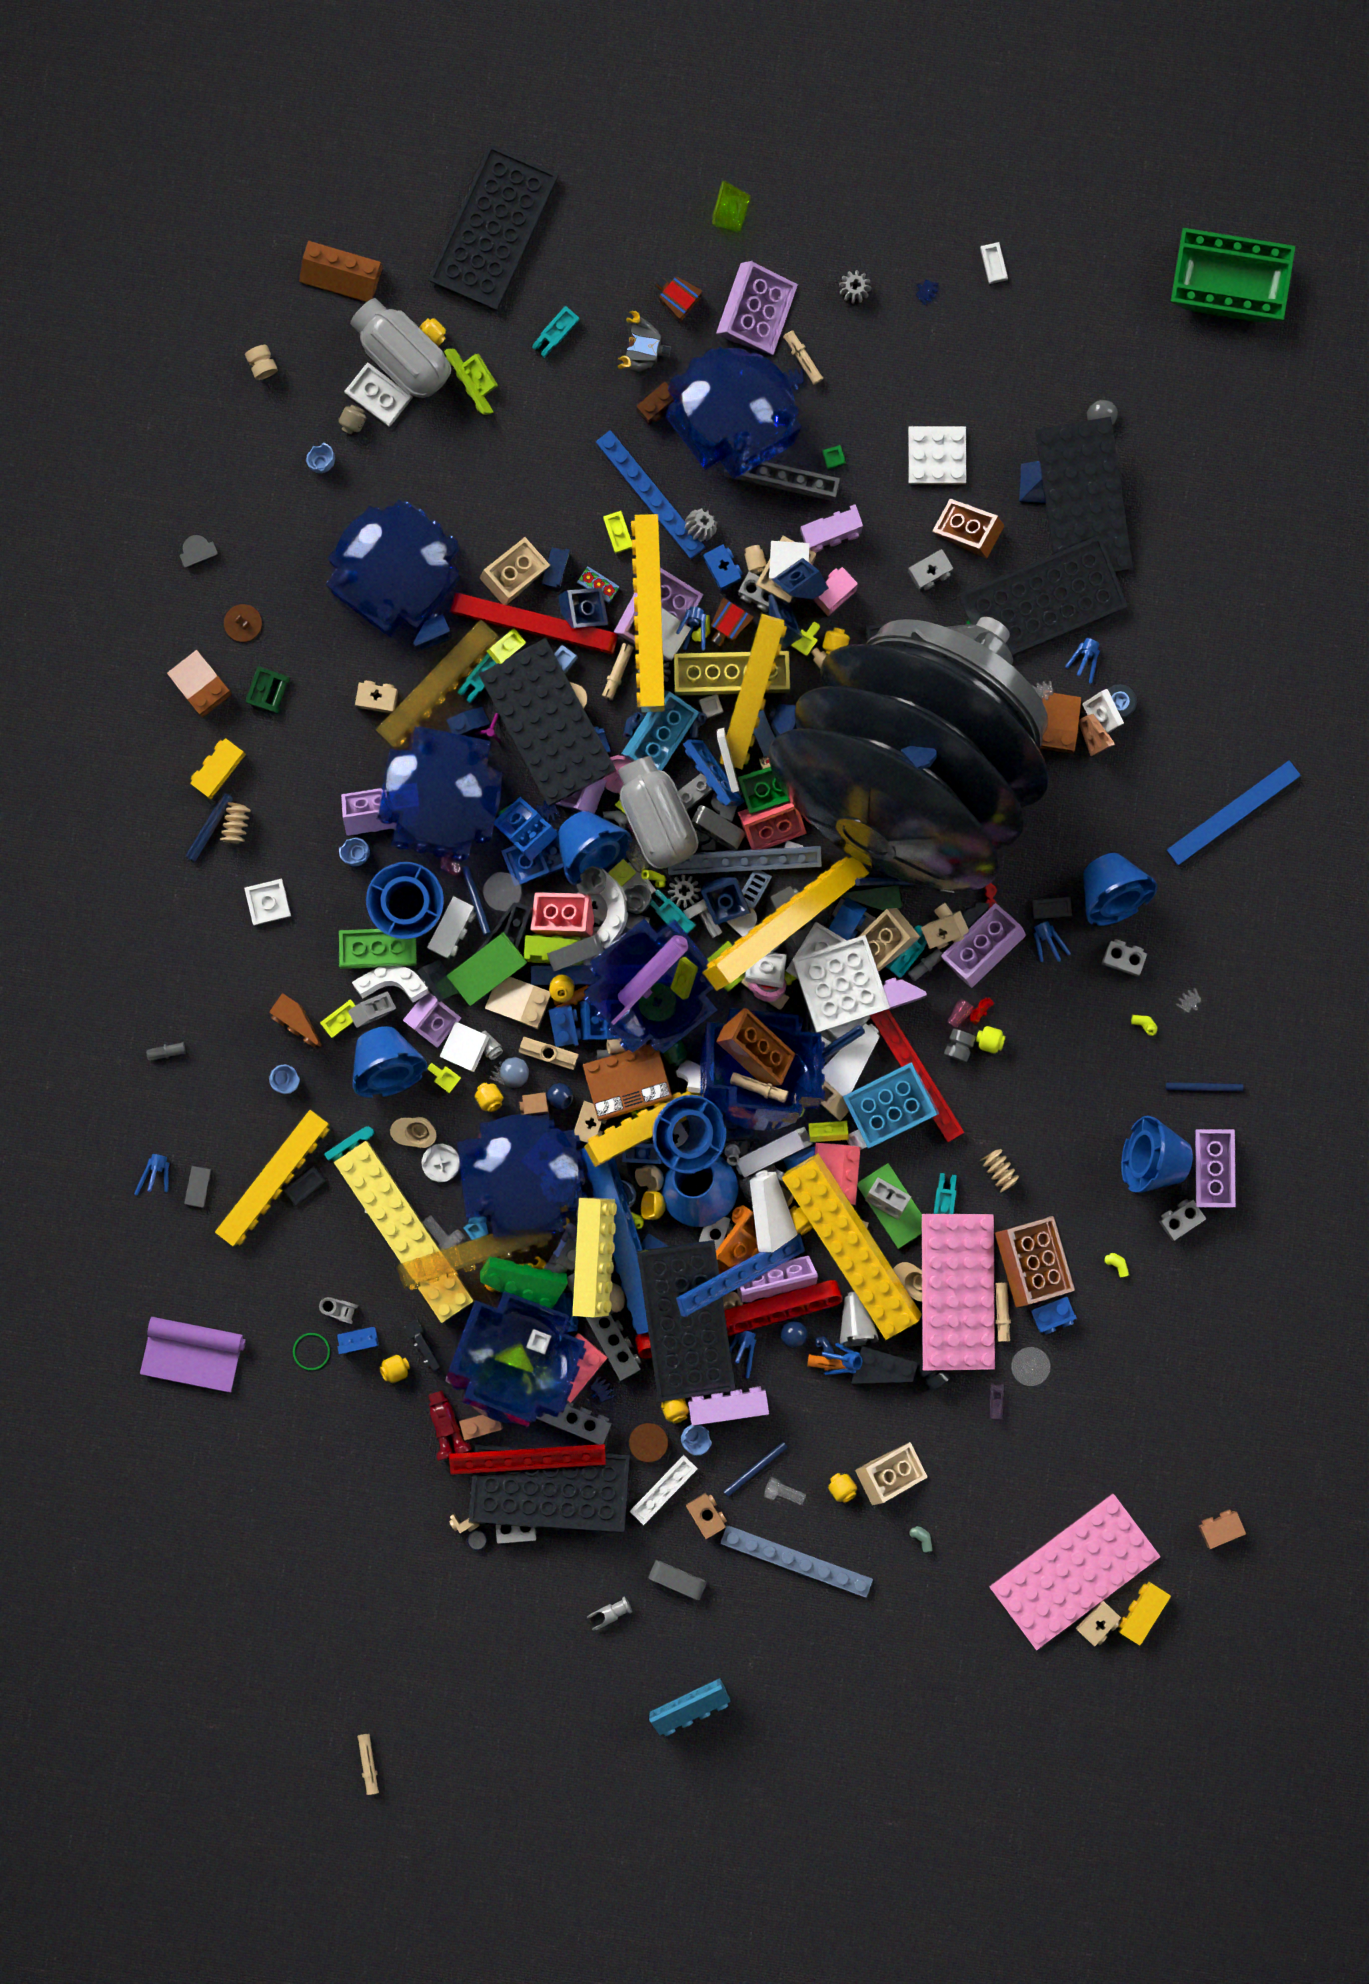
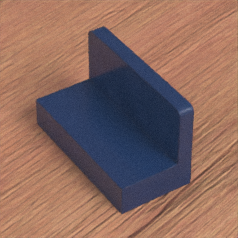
[542,547,570,590]

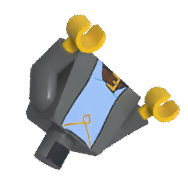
[618,311,671,372]
[534,1215,577,1273]

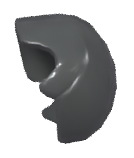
[1087,400,1118,425]
[577,866,606,896]
[624,883,652,914]

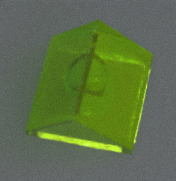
[712,181,750,231]
[494,1342,533,1372]

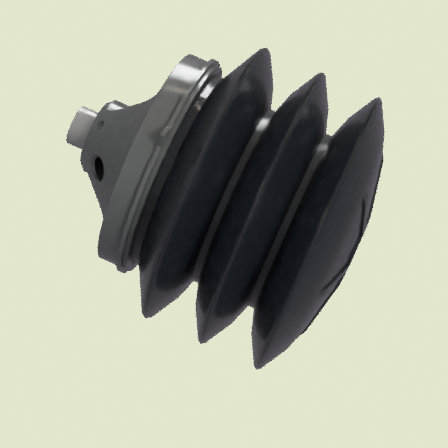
[769,617,1049,892]

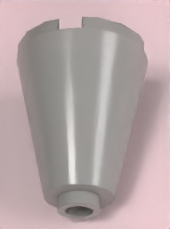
[840,1292,879,1346]

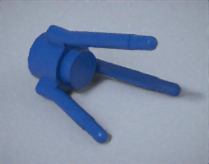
[676,606,706,651]
[1065,638,1100,684]
[1033,921,1071,962]
[134,1154,170,1196]
[729,1330,757,1378]
[822,1343,862,1375]

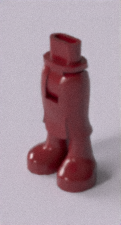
[428,1390,472,1461]

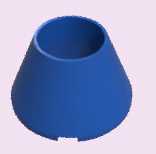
[558,811,632,886]
[1083,853,1157,926]
[366,862,444,939]
[352,1027,427,1098]
[652,1095,726,1173]
[1121,1116,1193,1193]
[661,1156,738,1227]

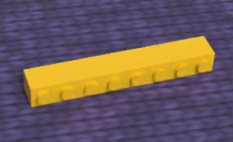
[720,614,787,769]
[584,1075,730,1167]
[215,1110,330,1246]

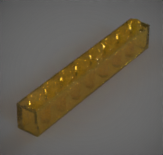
[376,620,499,748]
[397,1216,552,1290]

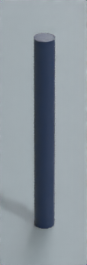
[462,866,491,936]
[855,878,915,886]
[1165,1083,1243,1092]
[724,1442,788,1497]

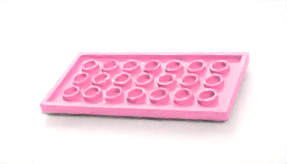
[922,1214,995,1370]
[989,1494,1160,1650]

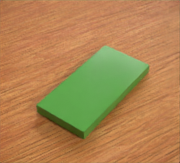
[339,929,417,969]
[447,932,527,1006]
[857,1163,922,1249]

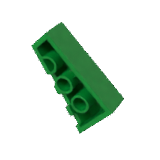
[480,1256,568,1315]

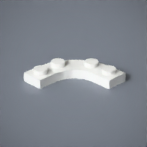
[595,869,628,950]
[352,966,429,1002]

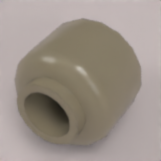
[339,404,367,434]

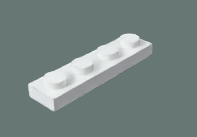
[630,1455,698,1525]

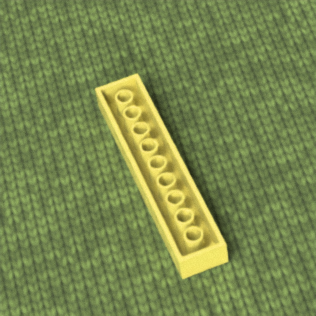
[334,1141,475,1323]

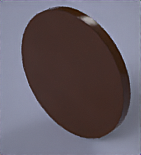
[224,604,262,642]
[629,1423,668,1462]

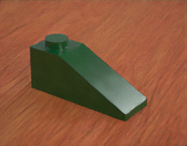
[841,885,902,912]

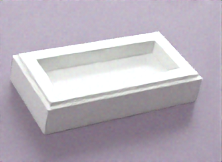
[980,242,1008,284]

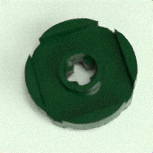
[638,983,677,1022]

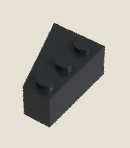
[477,902,533,954]
[850,1346,918,1384]

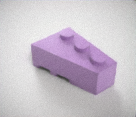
[800,505,863,552]

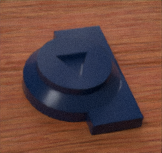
[901,746,937,769]

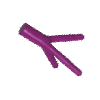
[475,713,501,743]

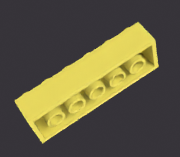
[674,651,790,695]
[573,1198,617,1317]

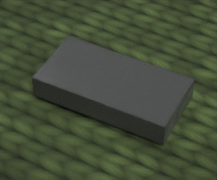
[184,1166,211,1207]

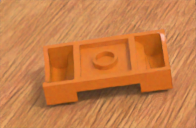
[716,1205,759,1274]

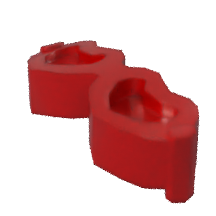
[985,883,998,909]
[970,998,994,1025]

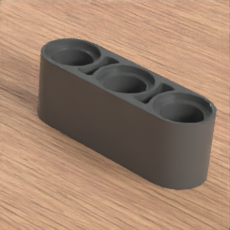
[691,805,746,851]
[547,934,605,971]
[648,1560,707,1600]

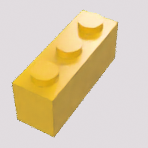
[190,738,246,799]
[1118,1582,1171,1645]

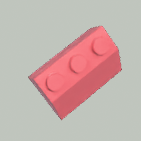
[738,801,806,850]
[531,893,594,937]
[815,1143,861,1205]
[542,1333,608,1403]

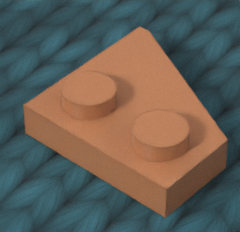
[1079,714,1115,756]

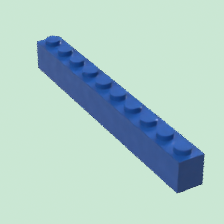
[582,1148,648,1334]

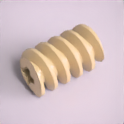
[220,802,251,844]
[980,1149,1019,1193]

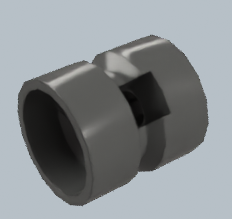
[944,1029,976,1063]

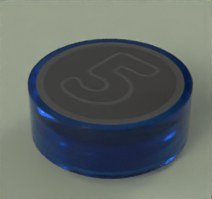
[467,1530,487,1550]

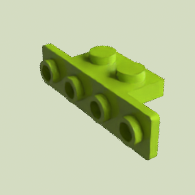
[444,349,498,415]

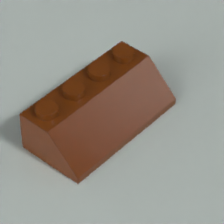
[299,241,383,302]
[716,1008,795,1086]

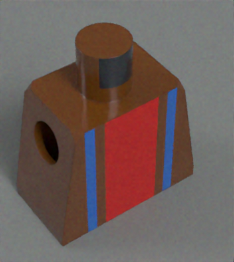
[655,277,702,323]
[711,598,754,647]

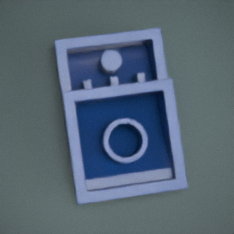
[492,797,558,861]
[501,829,564,886]
[580,1000,643,1040]

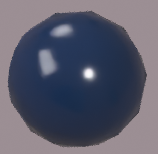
[547,1083,573,1110]
[781,1321,808,1348]

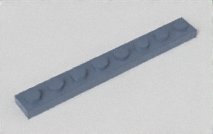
[668,846,821,875]
[720,1525,873,1597]

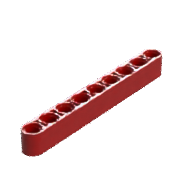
[450,593,618,654]

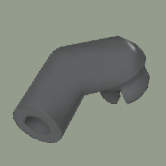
[603,810,629,829]

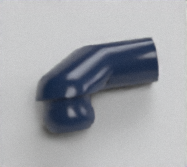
[623,712,644,739]
[689,712,707,739]
[815,1336,834,1360]

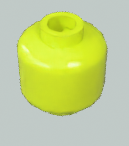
[976,1026,1006,1053]

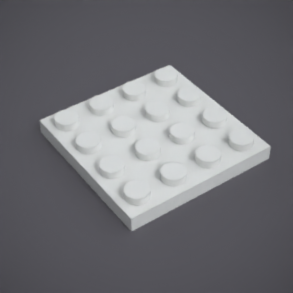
[792,935,890,1033]

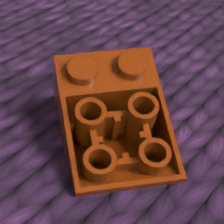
[270,993,322,1048]

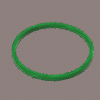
[293,1333,330,1370]

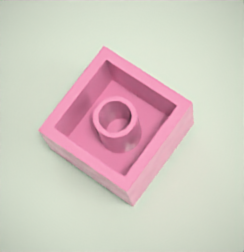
[813,567,858,616]

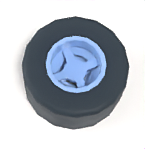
[1108,684,1137,720]

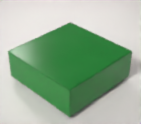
[822,445,846,470]

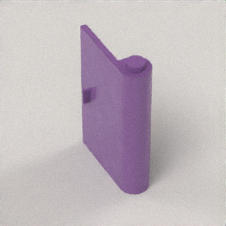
[611,935,688,1025]
[140,1317,246,1393]

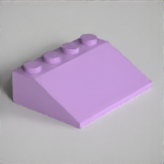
[716,261,798,355]
[614,568,703,661]

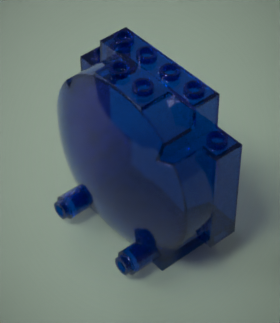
[666,347,802,479]
[326,499,460,637]
[376,726,503,861]
[583,918,717,1053]
[700,1008,825,1130]
[457,1114,587,1240]
[445,1291,586,1427]

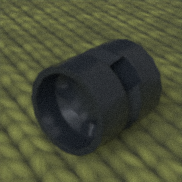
[916,1363,952,1391]

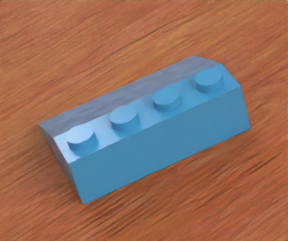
[843,1062,939,1148]
[649,1678,730,1736]

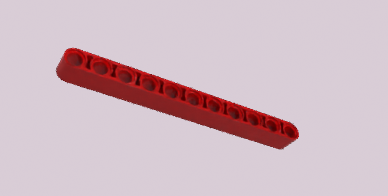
[635,1280,843,1359]

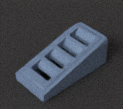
[742,870,772,910]

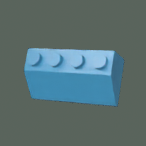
[621,690,699,771]

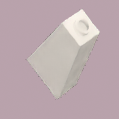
[818,1023,880,1097]
[736,1127,813,1177]
[750,1170,798,1252]

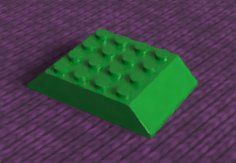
[1171,228,1295,323]

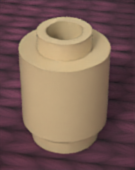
[744,545,767,575]

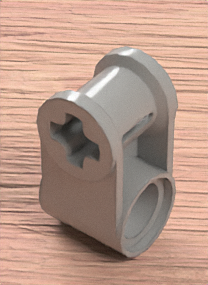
[319,1297,358,1324]

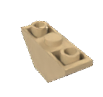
[797,1069,849,1121]

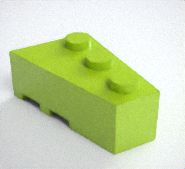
[524,934,586,965]

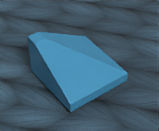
[463,1215,489,1243]

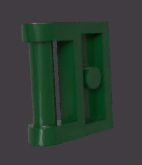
[245,666,291,714]

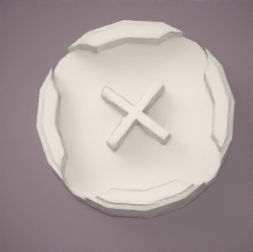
[422,1144,460,1182]

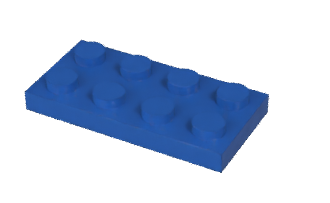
[683,739,745,806]

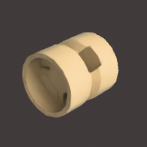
[245,345,278,380]

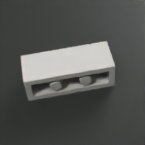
[427,896,476,959]

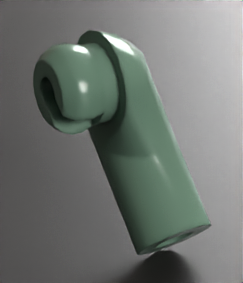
[910,1526,933,1552]

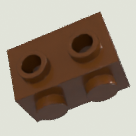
[636,382,678,425]

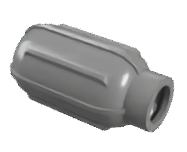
[350,298,451,398]
[618,756,698,869]

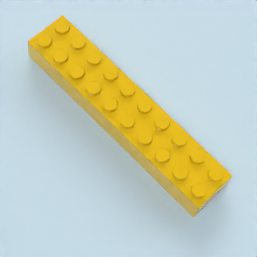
[631,514,665,712]
[703,856,869,991]
[782,1153,922,1340]

